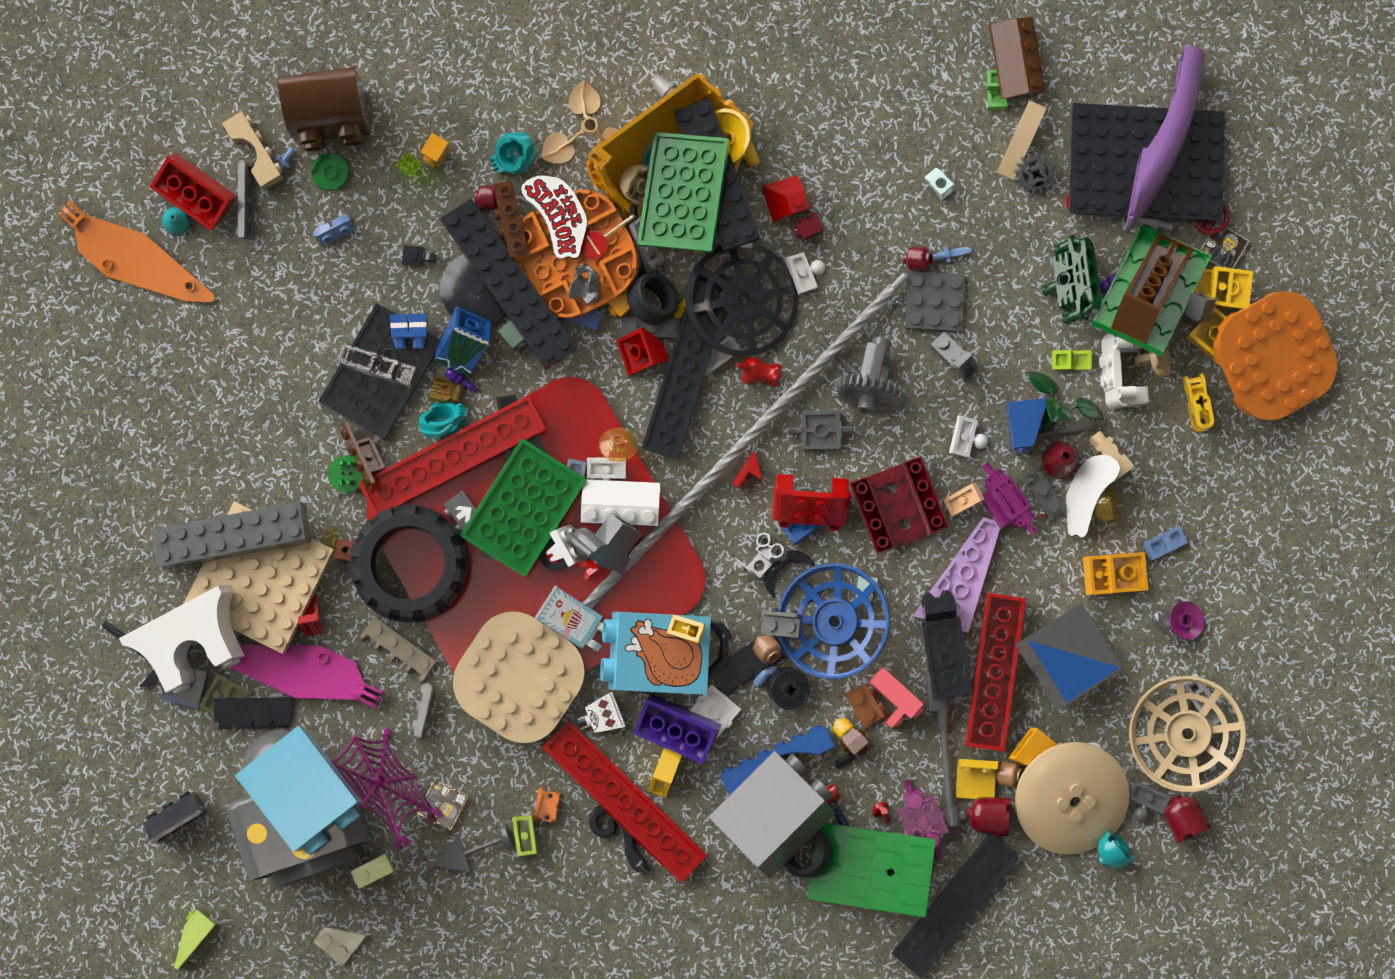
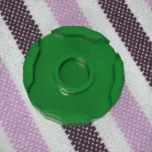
[311,153,349,191]

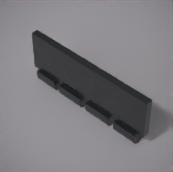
[709,635,785,695]
[214,697,292,730]

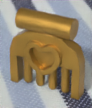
[428,376,464,404]

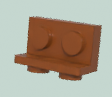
[845,683,886,728]

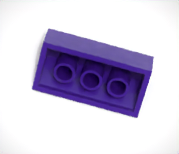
[633,694,722,764]

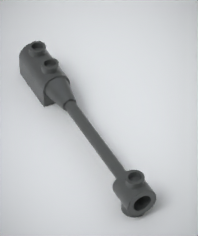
[925,672,965,827]

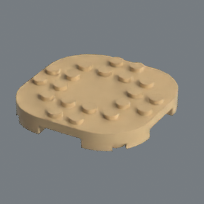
[453,612,584,743]

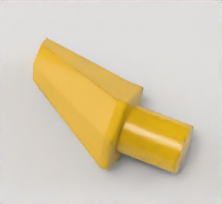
[674,297,686,319]

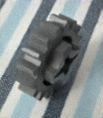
[1014,152,1056,194]

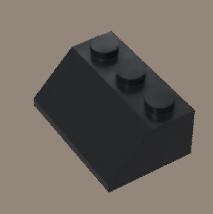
[143,791,207,843]

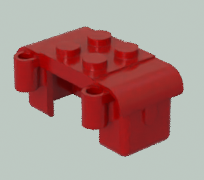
[772,474,851,531]

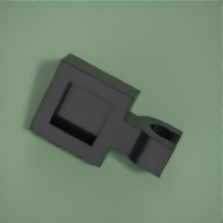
[402,245,436,267]

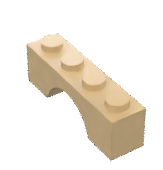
[222,111,283,190]

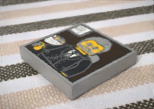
[1200,222,1250,269]

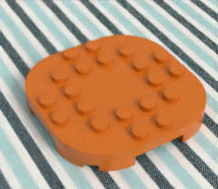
[514,190,640,319]
[1213,291,1337,420]

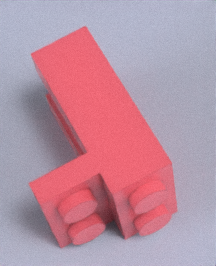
[868,668,923,728]

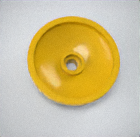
[715,108,751,164]

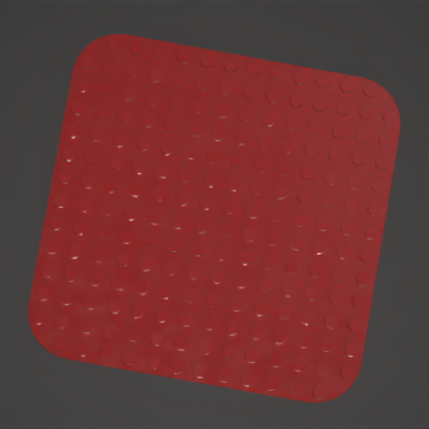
[366,377,706,673]

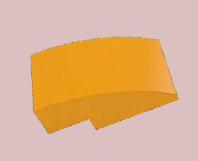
[1083,552,1148,596]

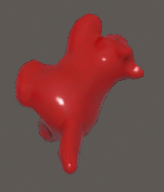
[736,357,782,387]

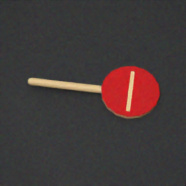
[581,215,635,259]

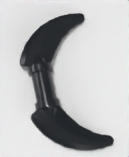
[764,550,814,597]
[708,620,731,674]

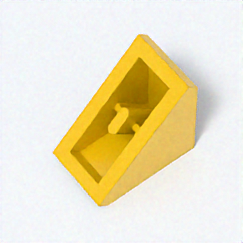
[667,615,706,643]

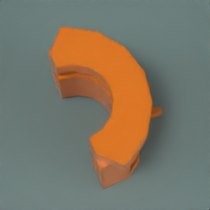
[534,788,560,823]

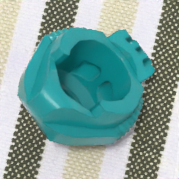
[490,132,538,174]
[419,402,468,439]

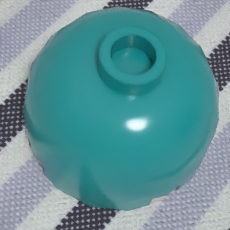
[1097,830,1135,869]

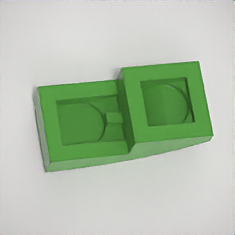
[987,70,1007,111]

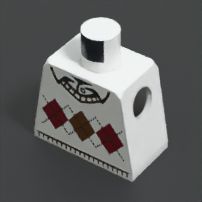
[577,692,625,733]

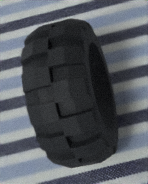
[349,504,469,623]

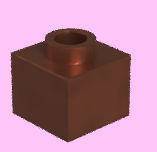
[335,539,355,561]

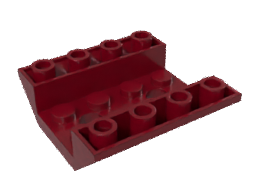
[849,456,949,555]

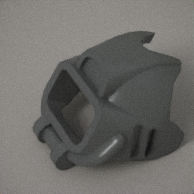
[568,263,601,305]

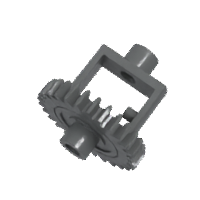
[834,337,907,415]

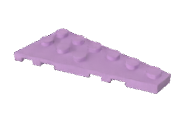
[913,517,1000,633]

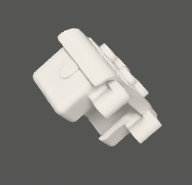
[1099,334,1149,410]

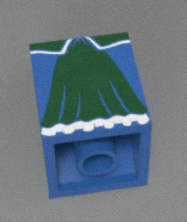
[435,306,491,376]

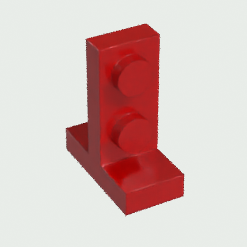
[298,591,324,637]

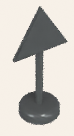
[435,823,516,872]

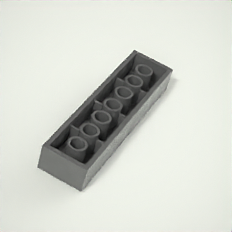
[152,501,311,570]

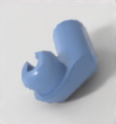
[753,666,778,688]

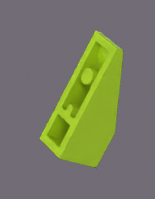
[174,909,217,970]

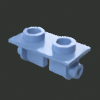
[313,215,355,247]

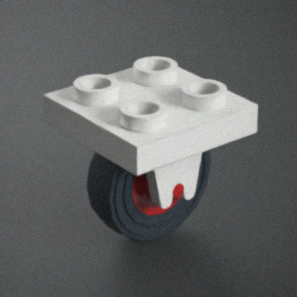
[539,524,588,571]

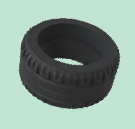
[627,272,679,325]
[784,829,833,878]

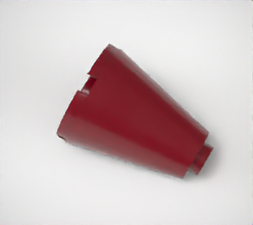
[1042,441,1080,479]

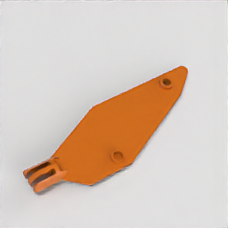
[58,200,215,302]

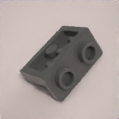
[761,607,803,638]

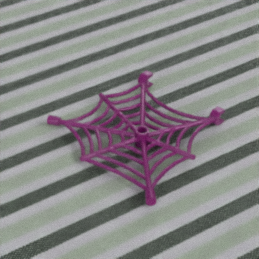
[330,728,443,852]

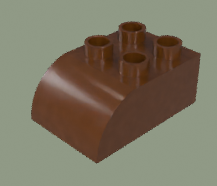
[277,67,372,151]

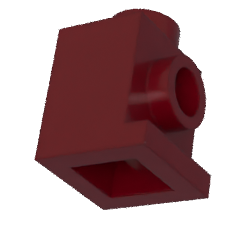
[793,212,824,242]

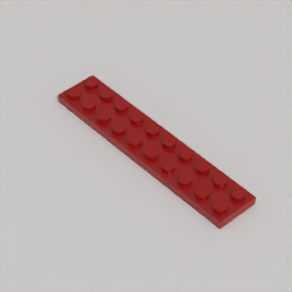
[359,395,547,516]
[542,721,708,884]

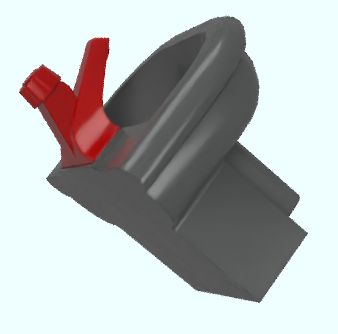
[567,512,642,581]

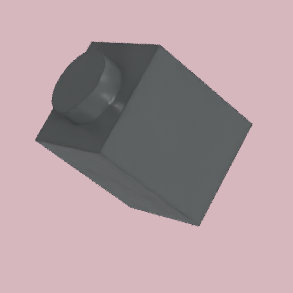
[1184,293,1216,324]

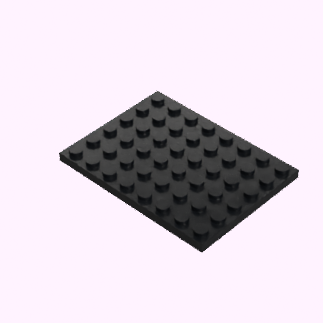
[1069,103,1225,223]

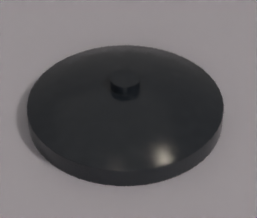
[440,254,506,325]

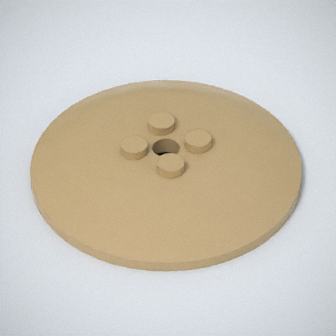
[1015,742,1129,854]

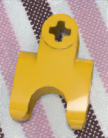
[1183,373,1214,432]

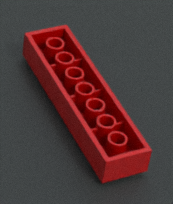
[964,593,1026,752]

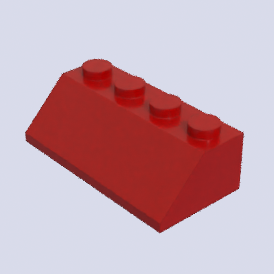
[150,153,238,231]

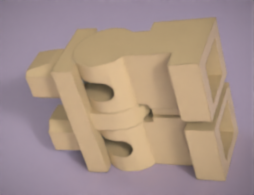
[1089,431,1134,482]

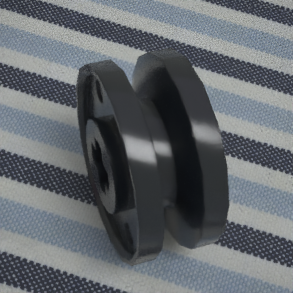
[767,667,810,710]

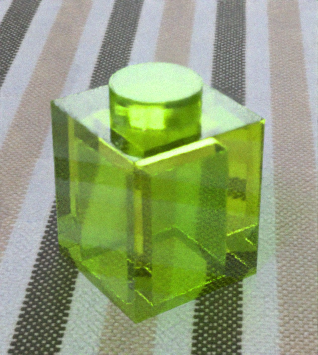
[395,151,424,181]

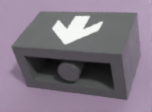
[444,491,476,533]

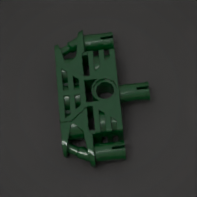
[1041,235,1101,325]

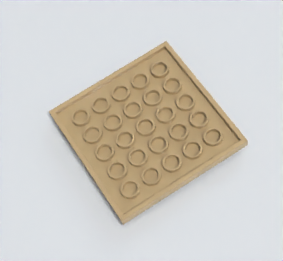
[184,501,335,654]

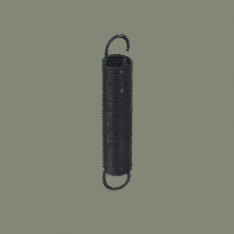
[829,745,873,769]

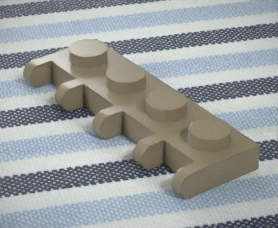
[359,617,437,683]

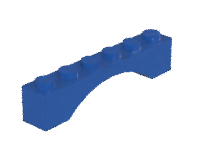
[720,724,835,796]

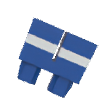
[390,313,428,350]

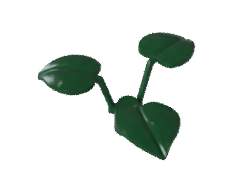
[1028,371,1104,430]

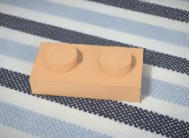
[944,483,984,517]

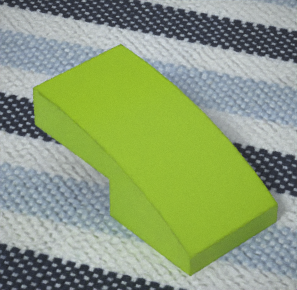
[1052,350,1093,370]

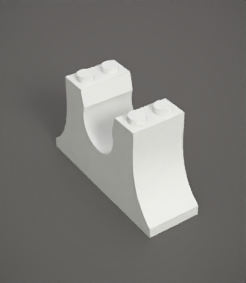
[119,585,244,694]

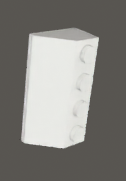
[581,480,660,526]

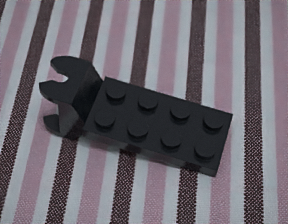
[921,590,972,700]

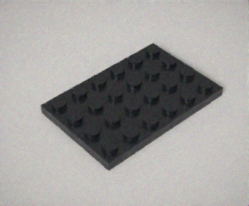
[318,303,440,440]

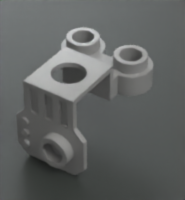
[735,532,786,580]

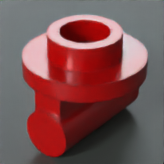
[872,802,891,823]

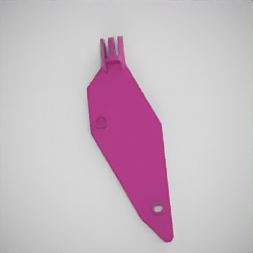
[228,644,385,710]

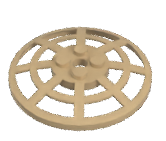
[1129,676,1246,792]

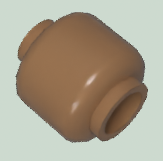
[753,635,782,664]
[995,761,1025,788]

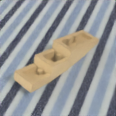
[996,100,1046,181]

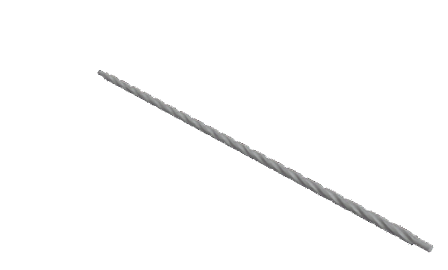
[582,273,908,609]

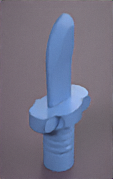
[276,147,296,169]
[933,246,972,263]

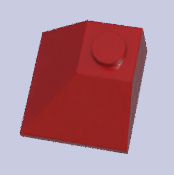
[762,175,810,222]
[616,327,669,376]

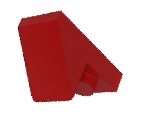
[732,452,762,489]

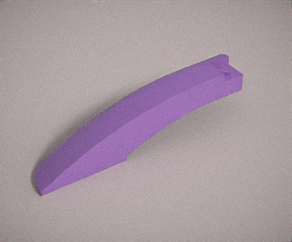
[1125,45,1205,233]

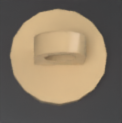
[1134,349,1171,377]

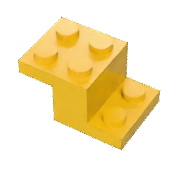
[1194,266,1253,310]

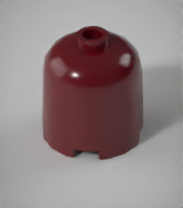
[1164,795,1212,844]
[967,797,1012,837]

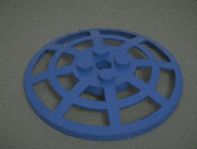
[778,563,890,679]

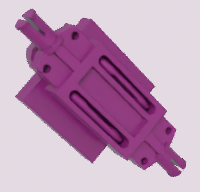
[981,461,1038,535]
[898,779,949,861]

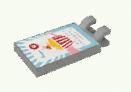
[535,586,603,652]

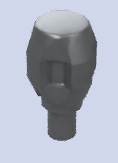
[1151,609,1179,641]

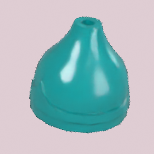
[162,207,191,236]

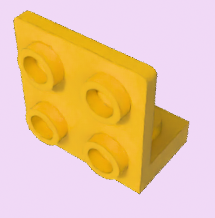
[955,759,998,799]

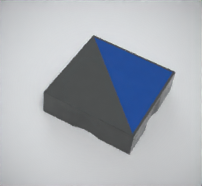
[1015,603,1123,711]

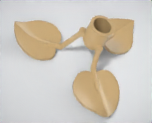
[541,80,618,164]

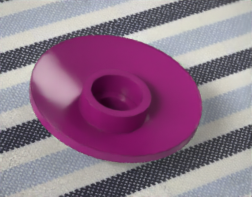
[1169,601,1204,640]

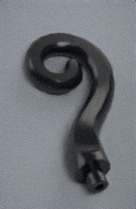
[589,805,650,876]

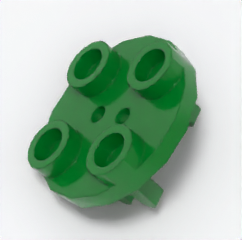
[328,455,363,493]

